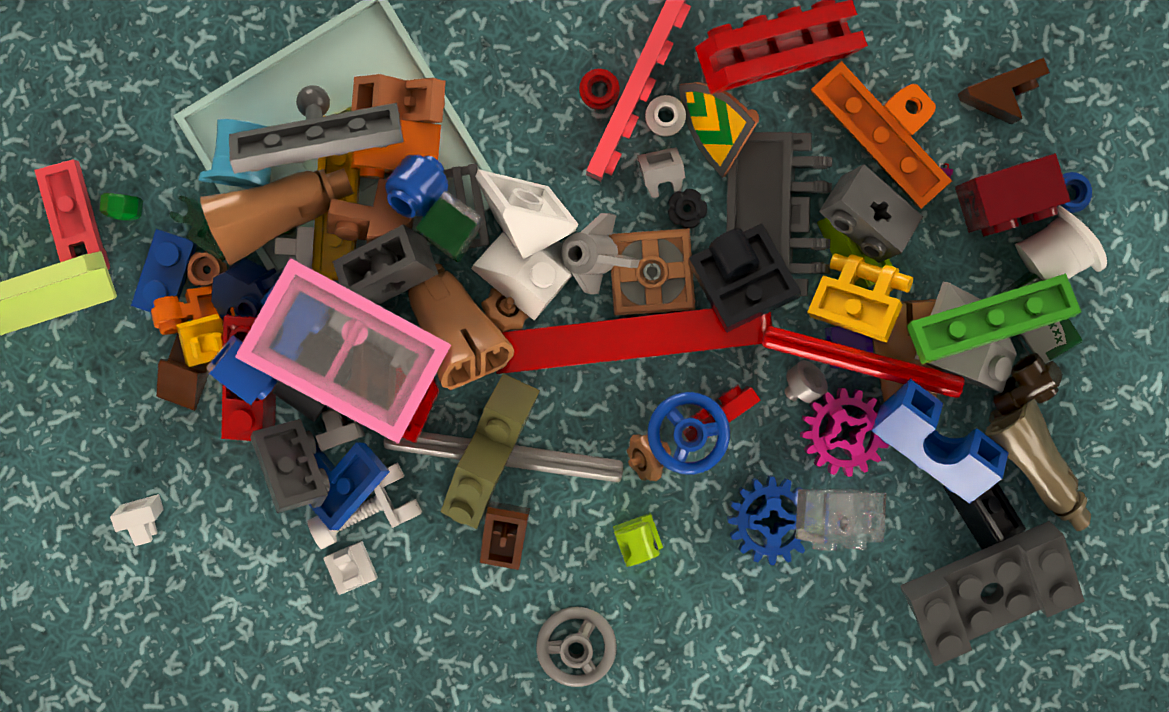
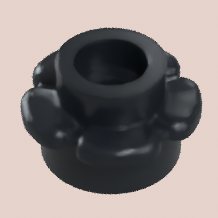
[668,189,707,229]

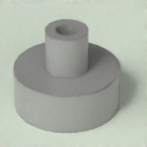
[785,360,828,403]

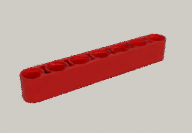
[496,308,773,374]

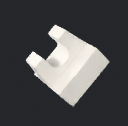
[110,494,164,546]
[323,541,378,595]

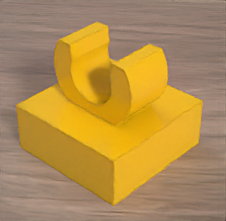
[176,314,223,367]

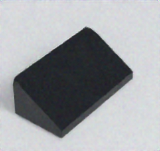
[943,483,1026,550]

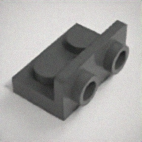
[251,419,330,514]

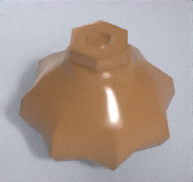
[481,288,529,333]
[627,434,671,481]

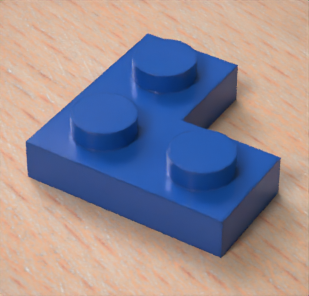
[308,442,390,530]

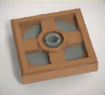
[608,228,695,316]

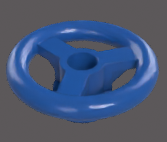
[647,392,730,475]

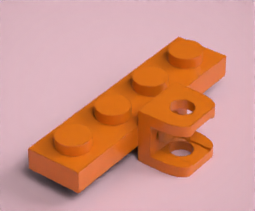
[810,61,952,209]

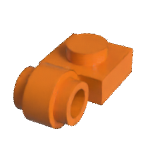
[151,286,235,335]

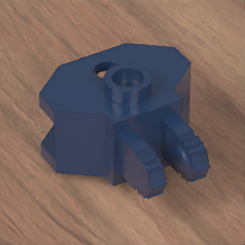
[211,258,285,320]

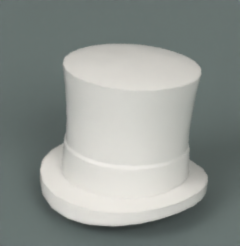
[1015,205,1107,280]

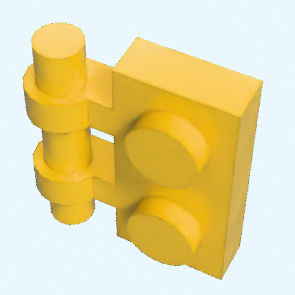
[807,253,913,343]

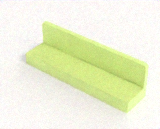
[0,251,117,336]

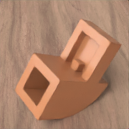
[351,74,446,123]
[327,178,415,244]

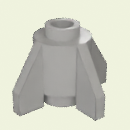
[561,213,640,294]

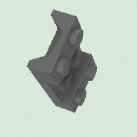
[900,521,1085,666]

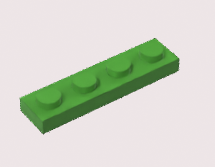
[907,274,1081,365]

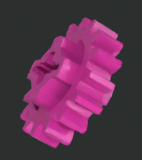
[800,388,889,477]

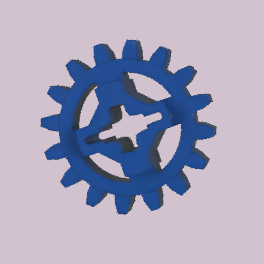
[727,475,817,565]

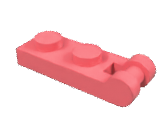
[34,159,110,270]

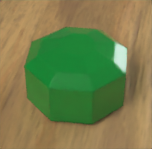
[99,193,143,221]

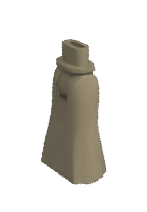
[985,399,1091,531]

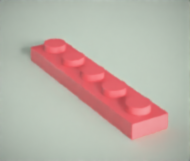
[586,0,691,182]

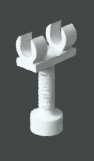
[307,463,422,549]

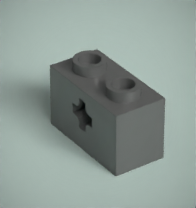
[819,164,923,263]
[333,224,439,305]

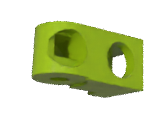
[613,513,663,567]

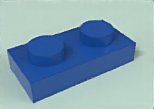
[131,229,198,312]

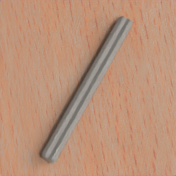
[384,431,624,482]

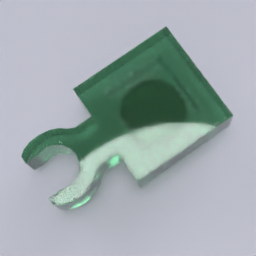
[169,196,225,260]

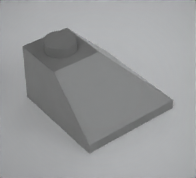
[914,281,1016,392]

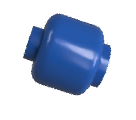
[385,155,449,218]

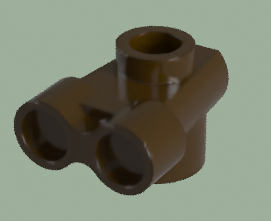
[993,353,1063,415]

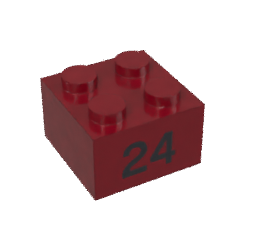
[955,153,1071,237]

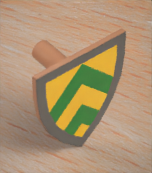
[679,82,759,178]

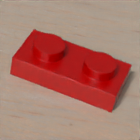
[682,384,761,441]

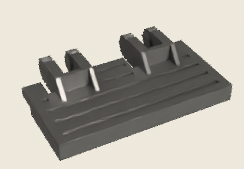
[726,132,832,297]

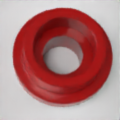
[579,69,620,110]

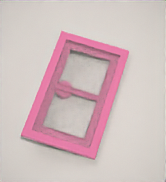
[235,258,451,443]

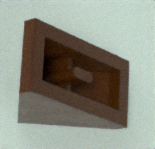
[480,501,530,570]

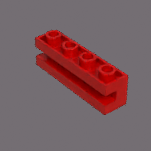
[695,0,868,95]

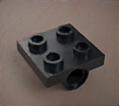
[688,223,801,333]

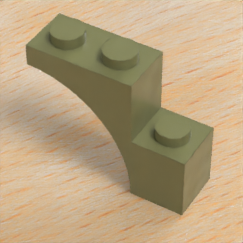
[440,373,540,529]

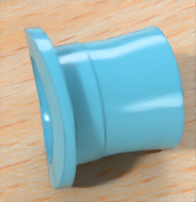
[198,119,271,189]

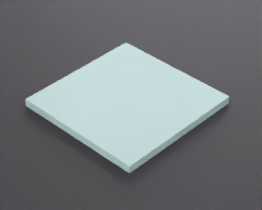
[173,0,493,284]

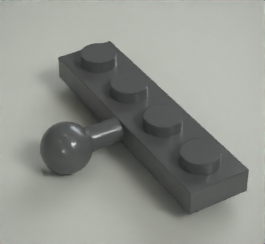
[229,85,404,174]

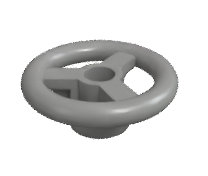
[536,607,617,687]

